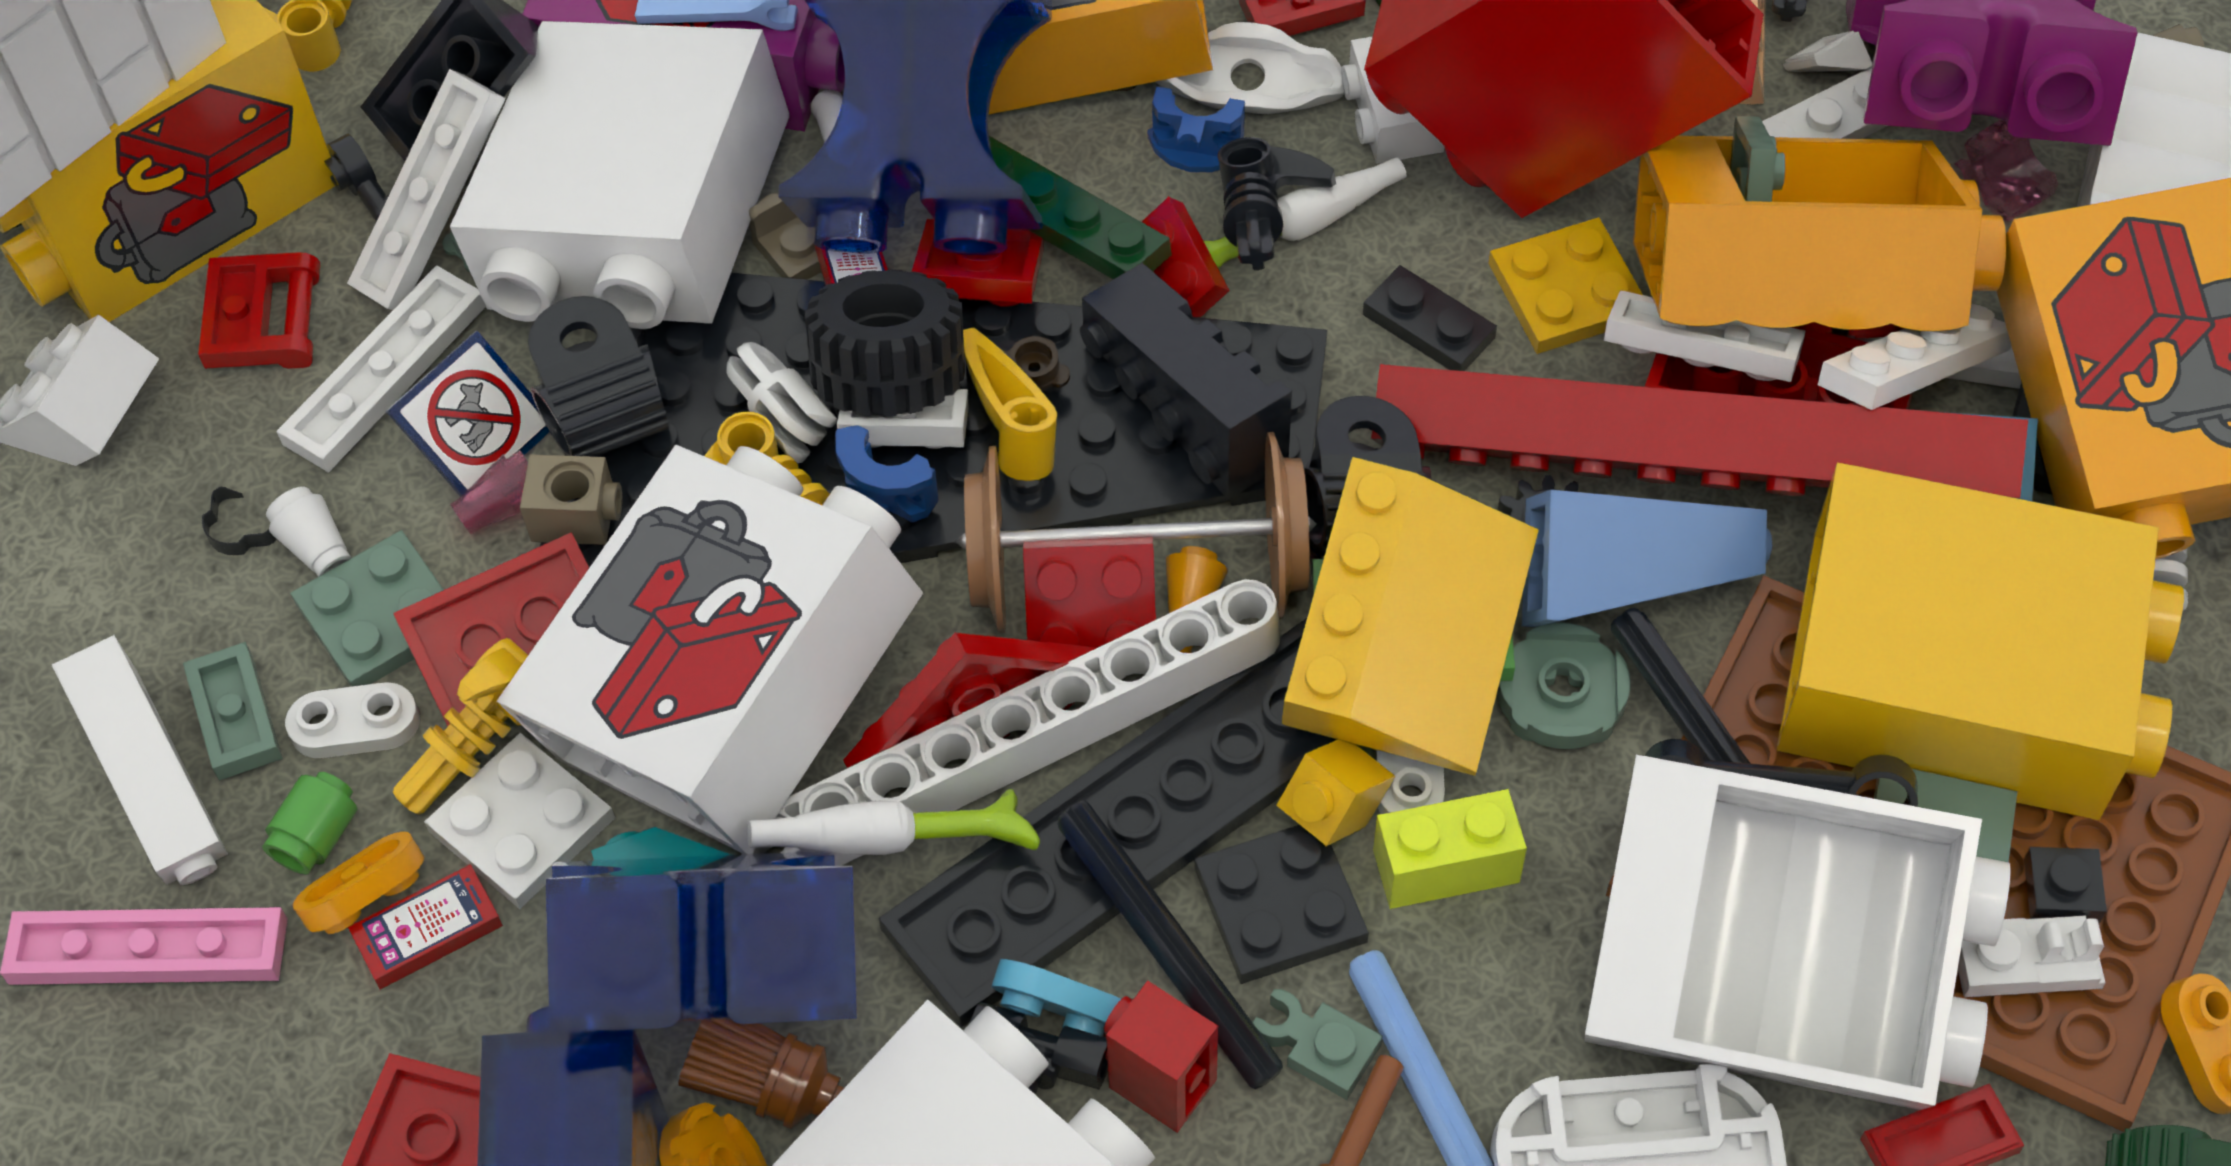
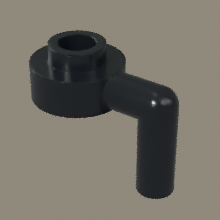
[324,133,389,221]

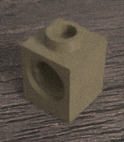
[520,454,622,545]

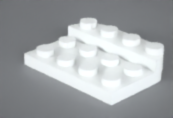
[1490,1064,1787,1166]

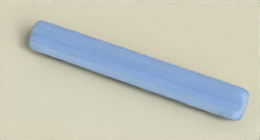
[1349,950,1494,1166]

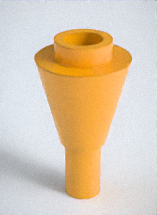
[1166,546,1228,653]

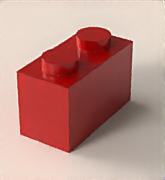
[1104,980,1218,1133]

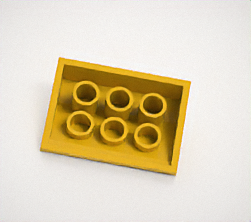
[1281,457,1539,776]

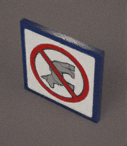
[386,331,549,505]

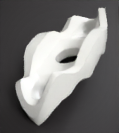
[1155,22,1344,114]

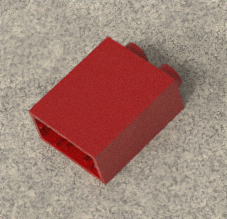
[1364,0,1764,218]

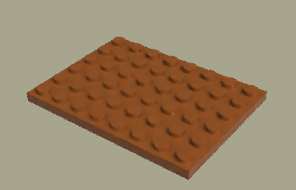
[1606,575,2231,1132]

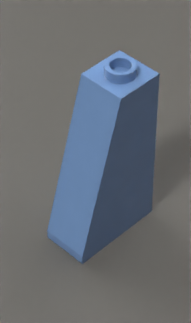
[1522,490,1772,627]

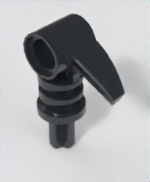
[1218,137,1336,271]

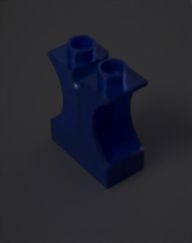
[778,0,1052,255]
[546,852,857,1033]

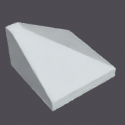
[1783,31,1873,72]

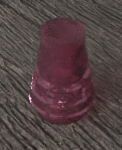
[450,450,528,535]

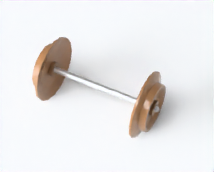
[956,432,1316,633]

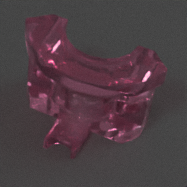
[1954,120,2058,221]

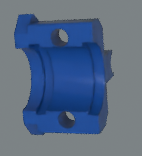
[1147,87,1245,172]
[836,425,939,523]

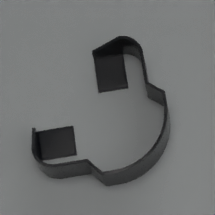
[202,486,276,556]

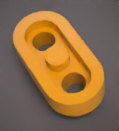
[293,831,424,934]
[2161,973,2231,1115]

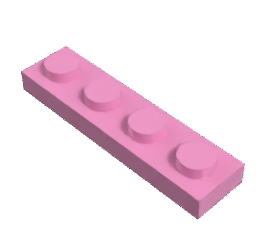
[0,907,288,985]

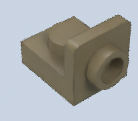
[749,184,823,280]

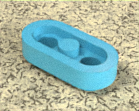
[991,959,1121,1037]

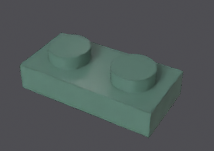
[183,642,283,781]

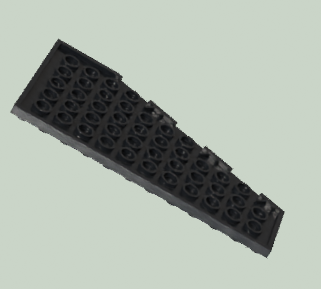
[540,272,1327,568]

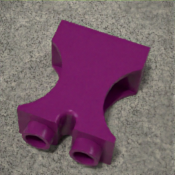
[1846,0,2138,146]

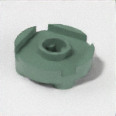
[1497,623,1630,749]

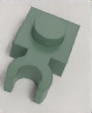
[1253,989,1383,1100]

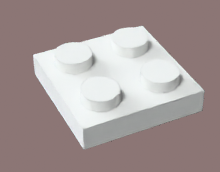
[424,733,615,909]

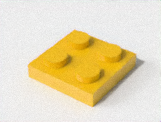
[1488,217,1643,354]

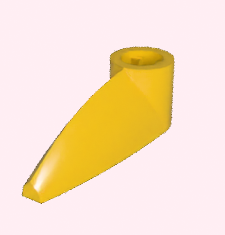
[963,327,1057,481]

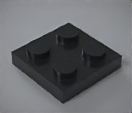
[1194,825,1369,984]

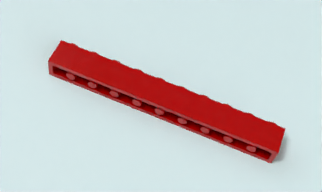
[1371,364,2028,499]

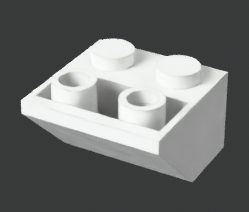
[0,315,159,466]

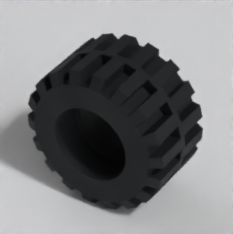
[805,269,965,417]

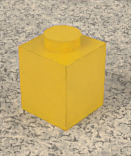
[1276,739,1395,846]

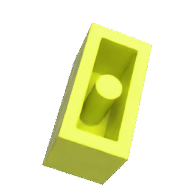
[1373,789,1527,909]

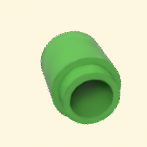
[262,772,358,875]

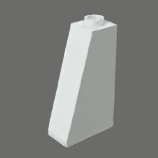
[52,635,228,885]

